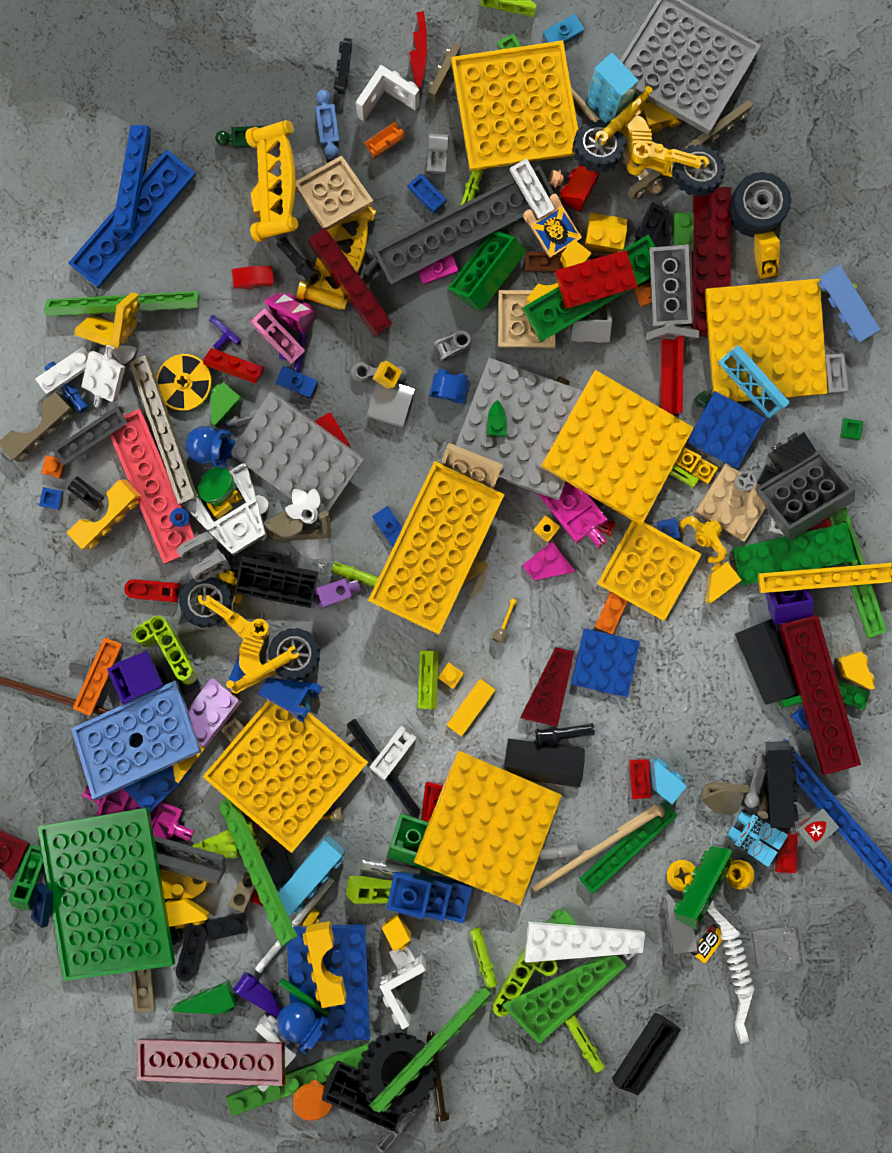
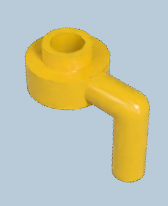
[216,569,244,604]

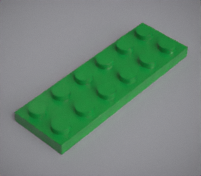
[732,523,856,586]

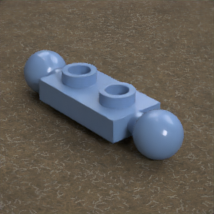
[315,90,340,160]

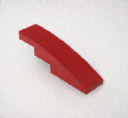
[409,11,427,95]

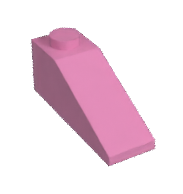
[249,308,305,364]

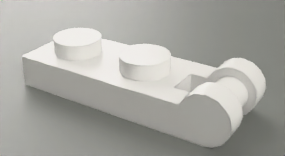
[369,725,416,780]

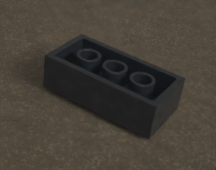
[765,741,798,828]

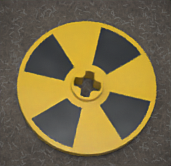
[156,354,212,411]

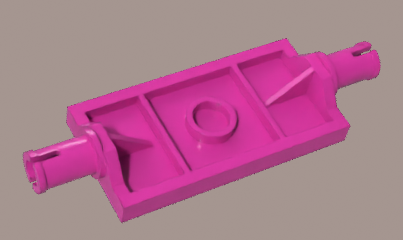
[536,481,608,549]
[82,785,195,842]

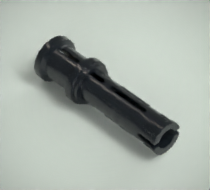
[276,237,321,286]
[535,723,595,746]

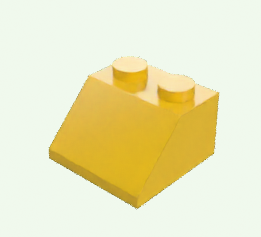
[584,212,627,253]

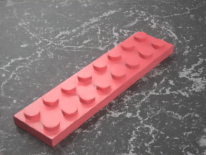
[110,409,195,564]

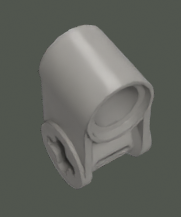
[433,331,471,361]

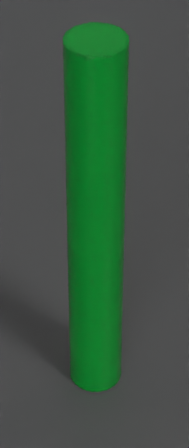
[278,978,331,1018]

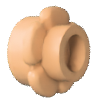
[548,170,563,188]

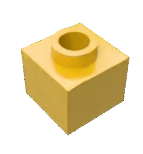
[373,361,402,389]
[533,515,560,543]

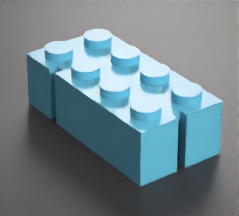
[586,53,639,123]
[278,835,345,916]

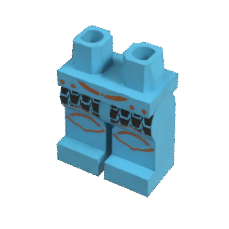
[727,811,788,867]

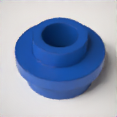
[170,508,190,527]

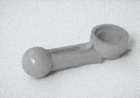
[351,362,407,382]
[744,751,766,808]

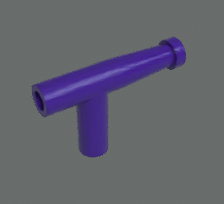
[209,315,242,350]
[279,334,308,372]

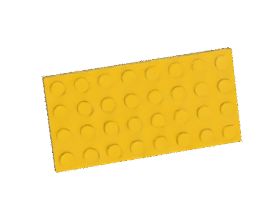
[368,461,505,635]

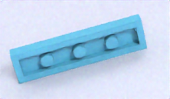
[717,345,790,419]

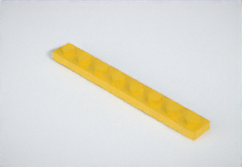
[758,563,892,593]

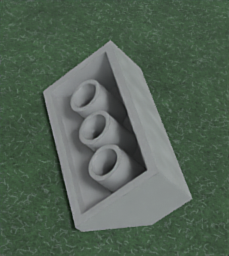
[650,244,694,326]

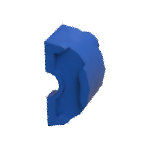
[429,369,470,404]

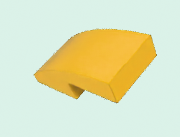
[675,447,718,485]

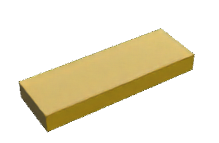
[446,679,495,736]

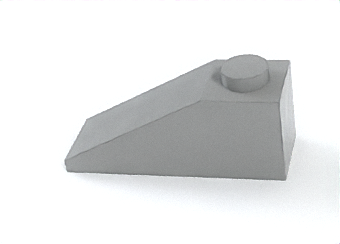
[663,891,699,954]

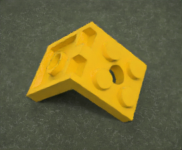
[74,292,140,350]

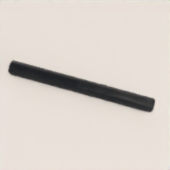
[347,719,420,817]

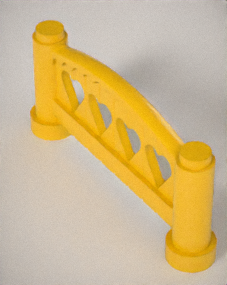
[246,120,298,242]
[296,206,376,310]

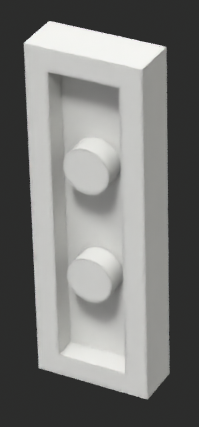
[509,158,555,220]
[35,347,89,396]

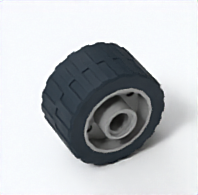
[729,172,791,237]

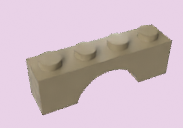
[0,391,75,462]

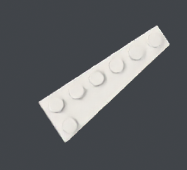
[524,921,645,962]

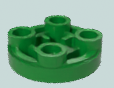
[197,467,237,506]

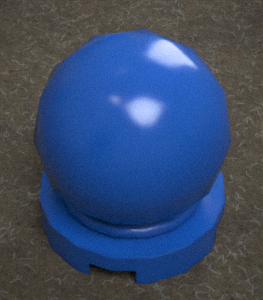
[185,426,235,469]
[277,1002,329,1054]

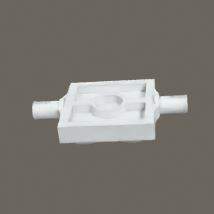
[81,345,125,407]

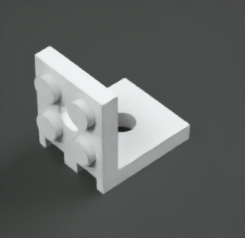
[356,65,420,121]
[380,955,426,1029]
[255,1013,299,1092]

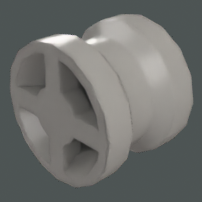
[734,471,757,492]

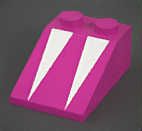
[264,292,315,334]

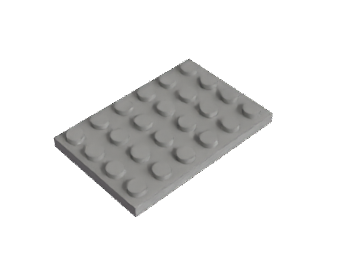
[232,391,365,521]

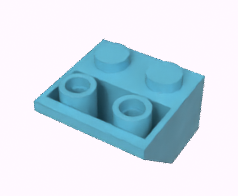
[649,758,687,804]

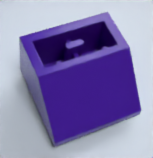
[107,650,163,704]

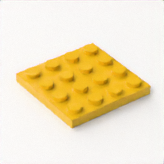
[597,520,701,621]

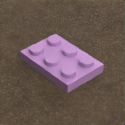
[187,677,242,747]

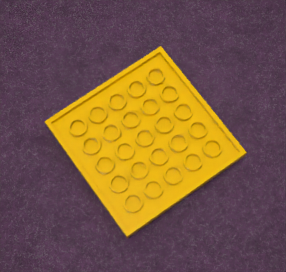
[451,40,578,171]
[705,278,828,402]
[540,370,694,525]
[202,700,368,853]
[414,751,562,906]

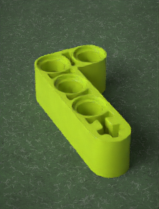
[132,616,198,684]
[492,947,558,1017]

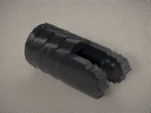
[67,476,104,510]

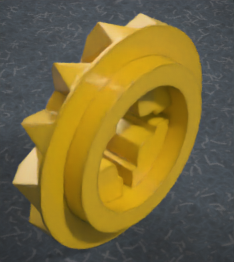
[667,860,695,891]

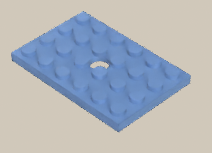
[71,681,202,800]

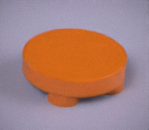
[293,1080,332,1121]

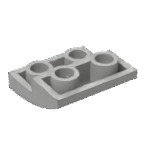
[367,382,415,427]

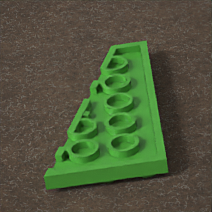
[502,955,626,1044]

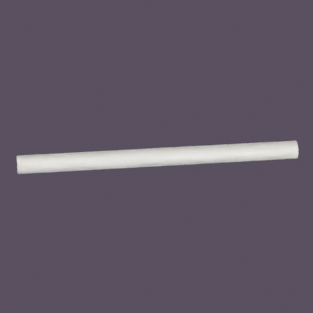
[255,876,334,973]

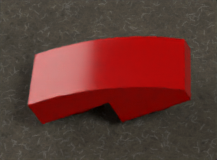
[231,266,274,289]

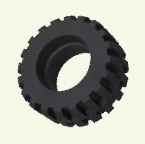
[357,1033,437,1114]

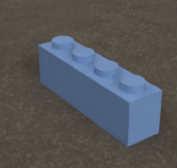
[818,263,880,342]

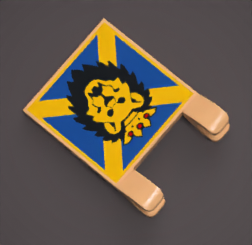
[523,194,582,258]

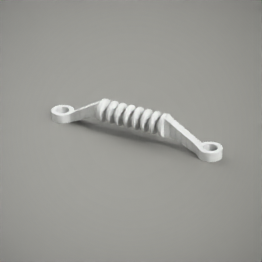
[707,901,754,1044]

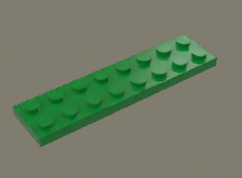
[521,234,655,342]

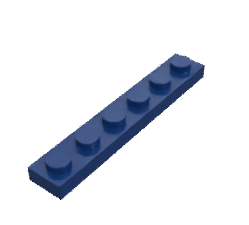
[112,125,151,233]

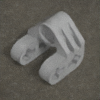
[177,532,230,582]

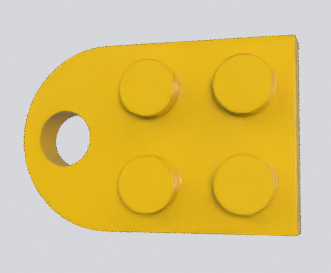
[159,868,208,899]

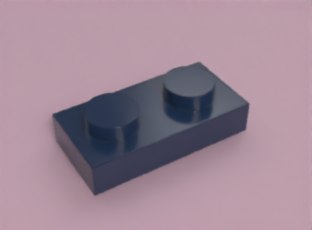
[31,883,53,928]

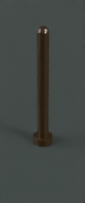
[427,1031,450,1122]

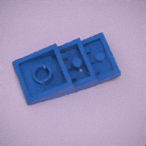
[386,872,473,924]

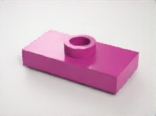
[418,254,458,285]

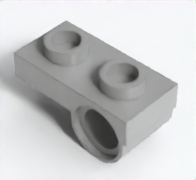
[427,133,449,175]

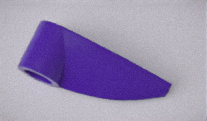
[233,972,281,1017]

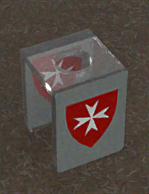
[792,805,839,849]

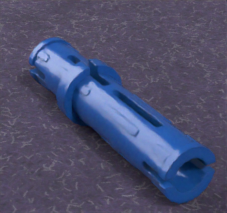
[44,361,89,413]

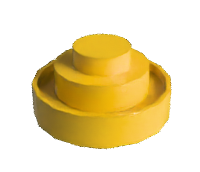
[726,860,755,890]

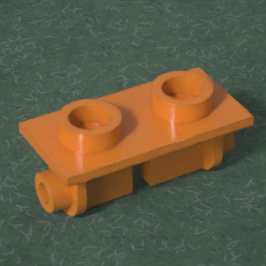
[364,122,405,159]

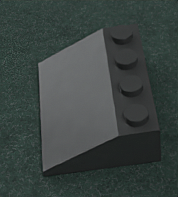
[755,450,855,541]

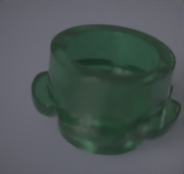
[694,390,712,408]

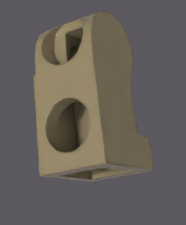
[228,872,255,913]

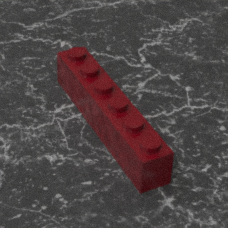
[308,228,393,337]

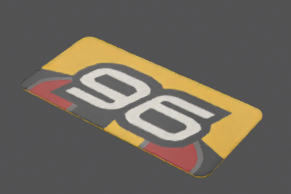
[691,924,723,963]

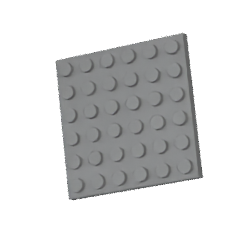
[620,0,761,135]
[456,358,583,500]

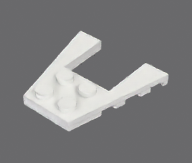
[182,463,267,556]

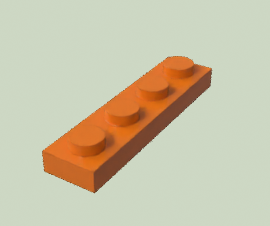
[72,637,123,716]

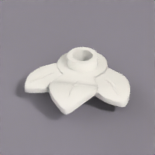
[285,488,321,524]

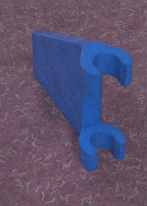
[258,678,323,722]

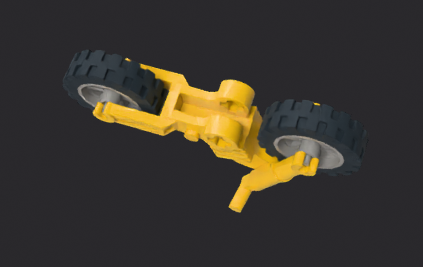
[572,86,726,197]
[179,577,320,694]

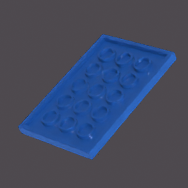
[287,924,370,1041]

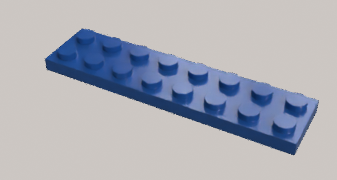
[68,149,196,289]

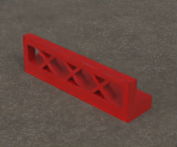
[660,336,684,416]

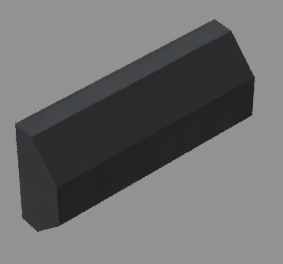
[235,556,319,608]
[735,619,798,705]
[504,739,585,787]
[612,1013,681,1095]
[322,1061,401,1132]

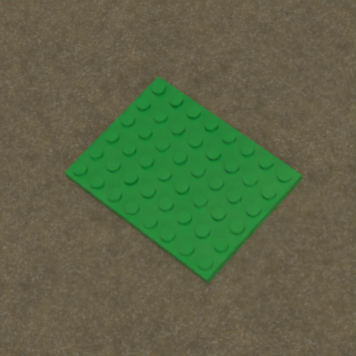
[38,807,175,981]

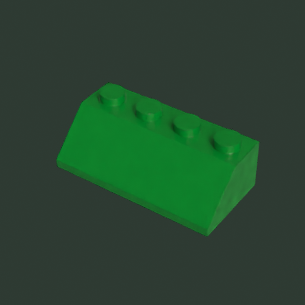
[447,231,527,311]
[386,813,454,879]
[674,846,733,930]

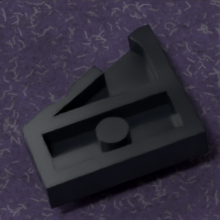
[634,202,669,247]
[261,839,293,889]

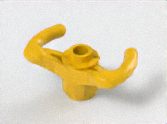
[679,516,727,563]

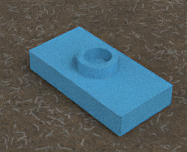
[542,14,584,43]

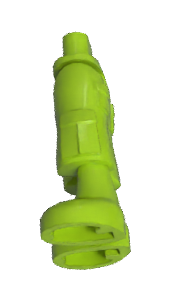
[192,820,261,859]

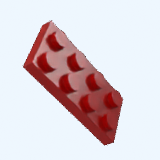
[554,250,638,309]

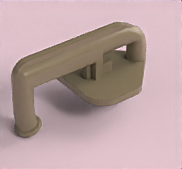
[264,511,331,543]
[701,782,769,819]

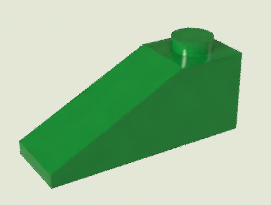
[8,844,44,911]
[171,980,238,1015]

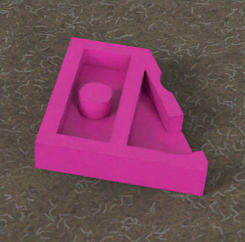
[522,542,575,581]

